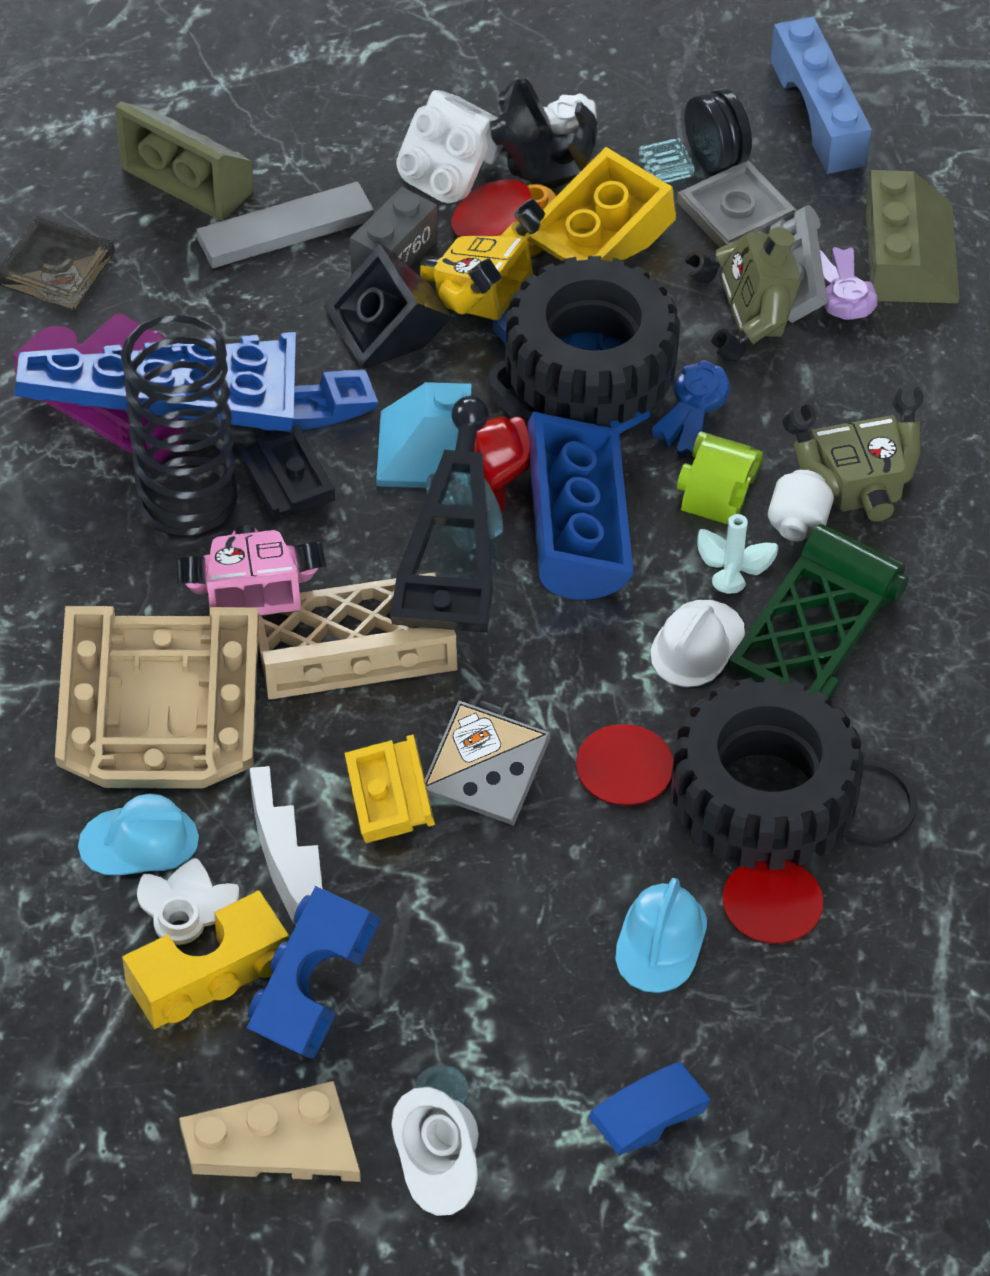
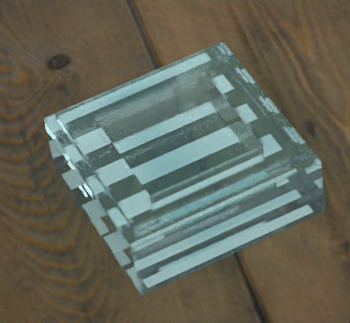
[639,138,695,183]

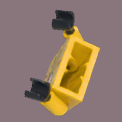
[420,199,545,320]

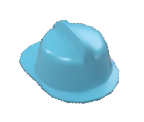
[78,794,199,875]
[615,877,707,993]

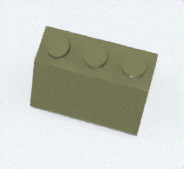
[115,101,254,221]
[865,170,959,303]

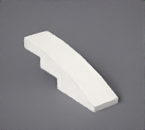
[250,766,322,926]

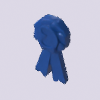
[652,360,731,456]

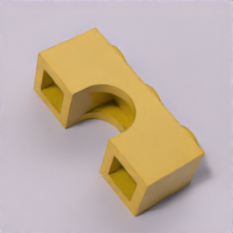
[122,890,289,1030]

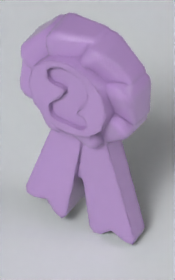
[820,247,877,320]

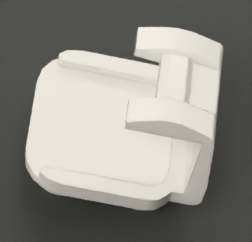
[396,90,502,203]

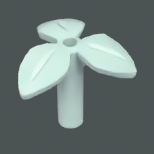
[698,514,778,594]

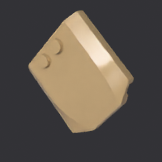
[55,606,259,788]

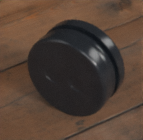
[684,88,752,173]

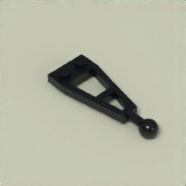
[391,396,494,633]

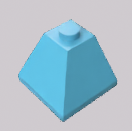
[376,382,471,489]

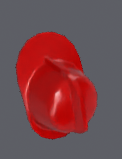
[475,417,530,513]

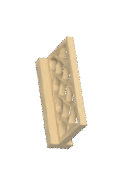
[258,572,457,700]

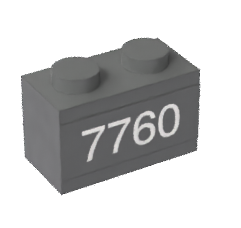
[350,187,438,275]

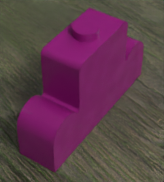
[13,313,185,463]

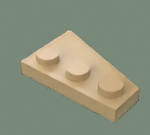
[179,1081,360,1182]

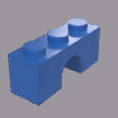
[247,886,382,1060]

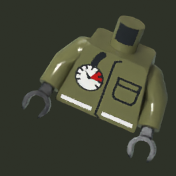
[685,227,801,361]
[782,386,924,522]

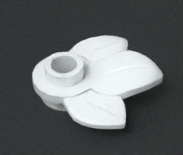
[137,858,239,945]

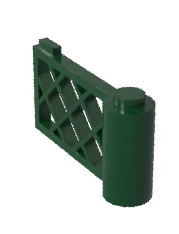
[728,524,909,698]

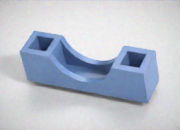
[770,16,872,174]

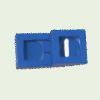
[292,370,378,431]
[588,1062,711,1156]

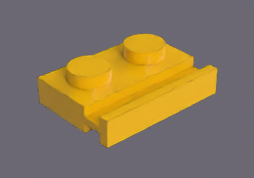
[345,735,435,844]

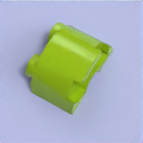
[677,431,764,525]

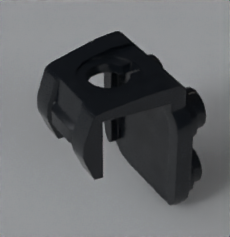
[491,79,597,189]

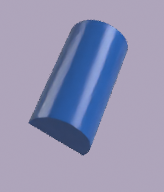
[527,412,634,600]

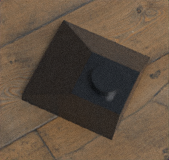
[324,244,452,368]

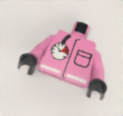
[176,525,327,615]

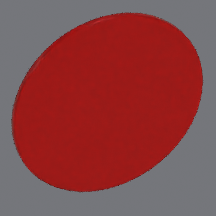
[451,179,532,237]
[576,724,673,806]
[723,860,823,943]

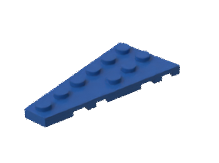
[14,332,296,432]

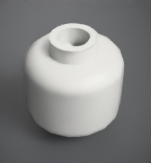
[768,470,834,541]

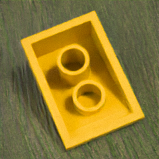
[527,147,676,262]

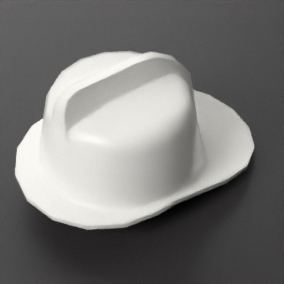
[651,600,745,688]
[391,1087,479,1215]

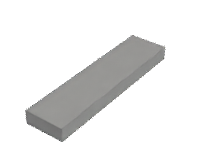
[197,181,374,269]

